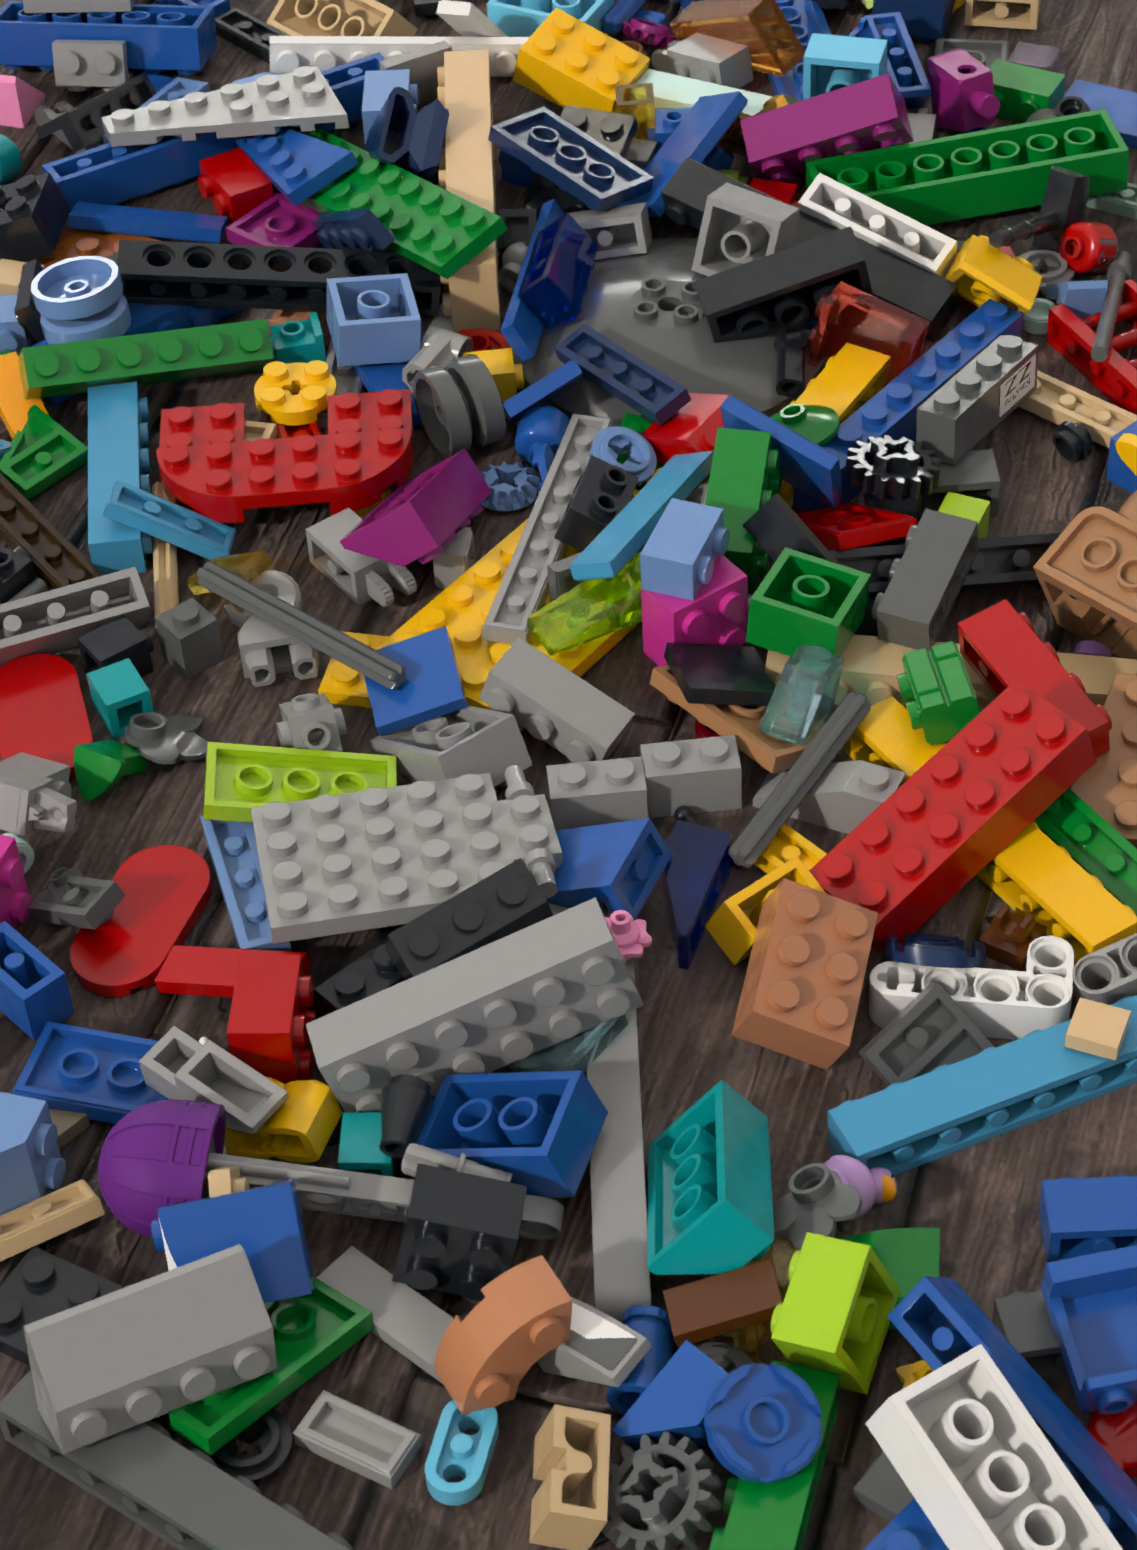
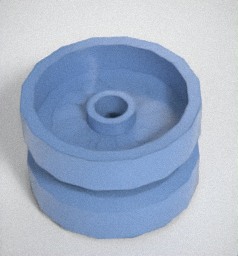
[31,256,132,345]

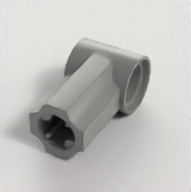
[402,325,473,393]

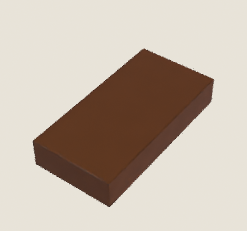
[663,1259,783,1347]

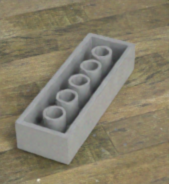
[306,897,644,1113]

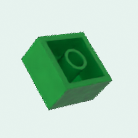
[746,547,871,670]

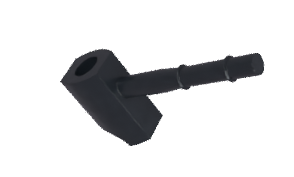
[989,165,1090,253]

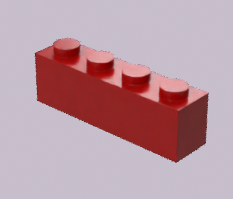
[957,599,1112,758]

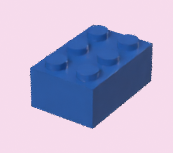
[415,1070,608,1198]

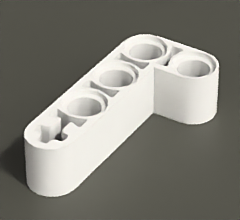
[868,935,1074,1040]

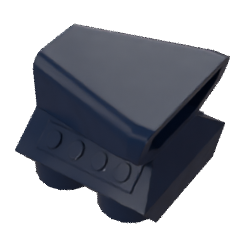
[365,87,450,180]

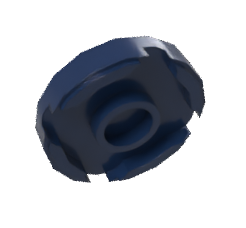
[883,933,986,968]

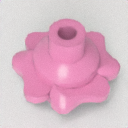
[605,910,652,962]

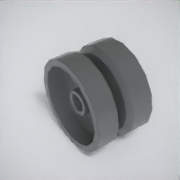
[412,354,506,459]

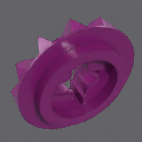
[621,18,678,48]

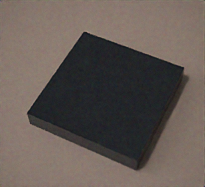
[664,642,779,707]

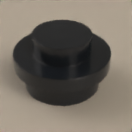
[1052,421,1092,462]

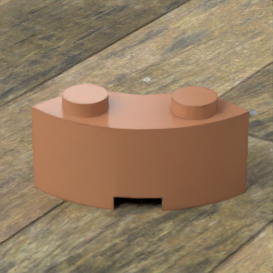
[434,1255,573,1416]

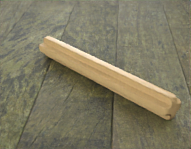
[152,481,179,628]

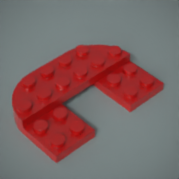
[156,389,414,523]

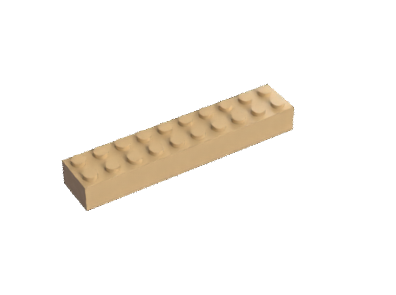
[437,49,501,332]

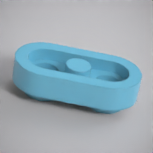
[425,1400,499,1506]

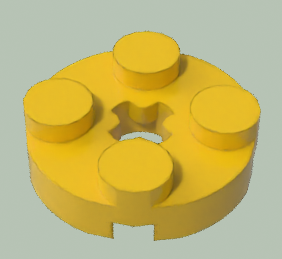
[254,360,338,426]

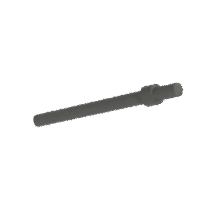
[1091,251,1133,362]

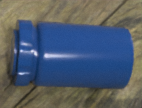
[607,1305,674,1415]

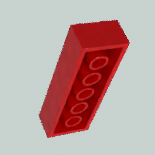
[809,679,1097,959]

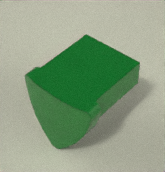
[74,739,148,802]

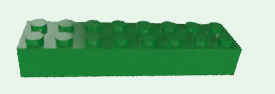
[805,109,1129,226]

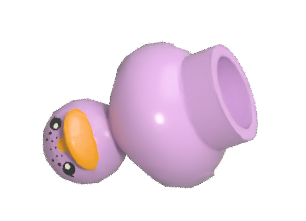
[824,1155,898,1221]

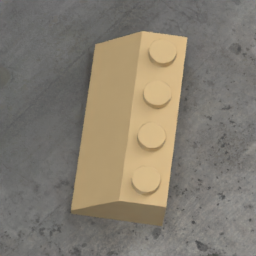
[266,0,418,36]

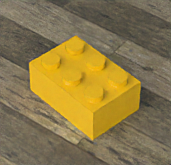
[513,7,650,114]

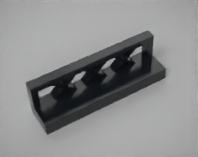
[35,72,156,153]

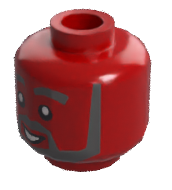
[1059,221,1119,274]

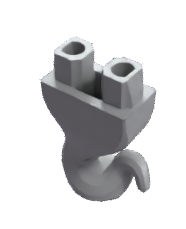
[224,570,323,687]

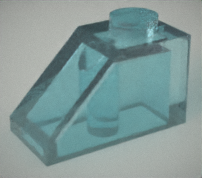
[759,645,845,746]

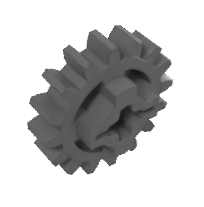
[602,1431,723,1550]

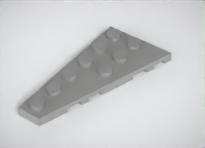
[101,66,349,147]

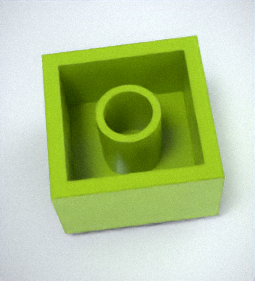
[771,1232,901,1394]

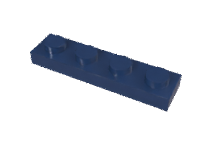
[312,208,395,250]
[554,324,691,426]

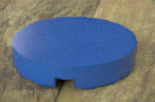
[704,1363,823,1484]

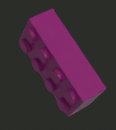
[740,74,914,183]

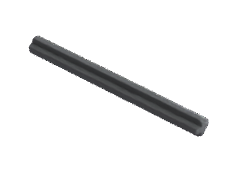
[197,562,407,690]

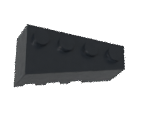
[694,226,878,343]

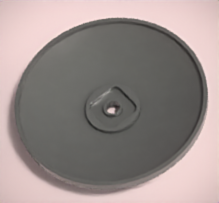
[512,238,833,427]

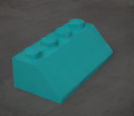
[647,1080,775,1275]

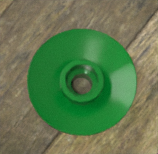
[771,404,840,446]

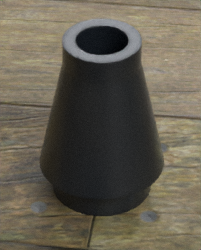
[379,1074,433,1158]

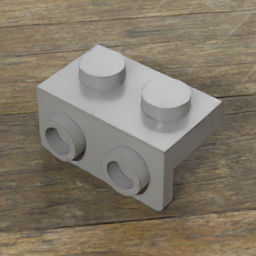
[52,40,134,92]

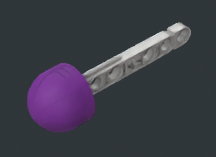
[98,1099,564,1241]

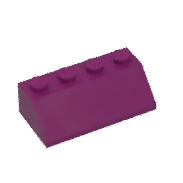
[340,448,492,567]

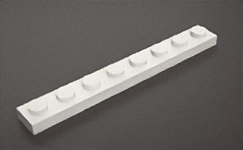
[269,36,529,76]

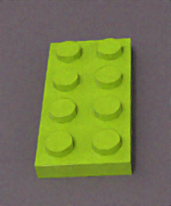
[203,742,397,823]

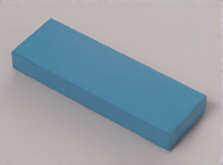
[102,480,237,565]

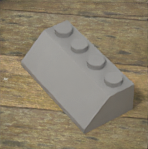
[23,1244,277,1454]

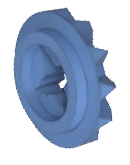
[589,426,657,487]
[480,460,541,511]

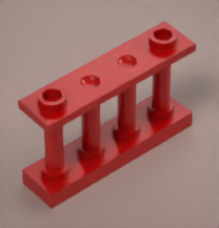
[1046,279,1137,415]

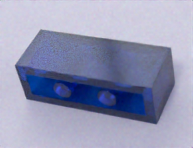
[517,212,599,330]

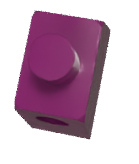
[927,48,1000,132]

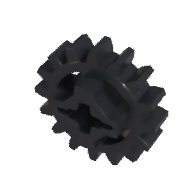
[845,435,941,501]

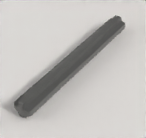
[728,692,871,868]

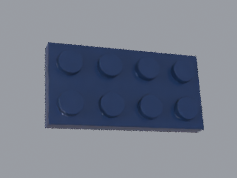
[488,106,654,212]

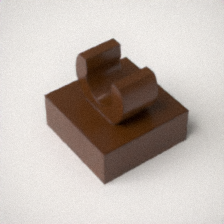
[979,904,1047,971]

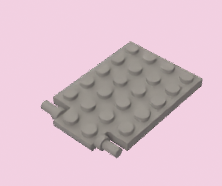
[251,765,563,944]

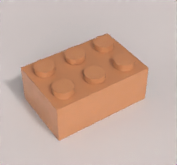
[732,878,878,1070]

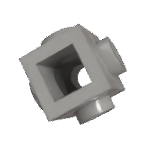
[276,693,347,752]

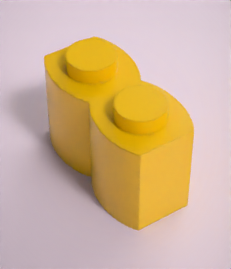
[224,1077,343,1163]

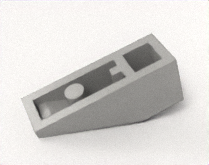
[753,760,906,834]

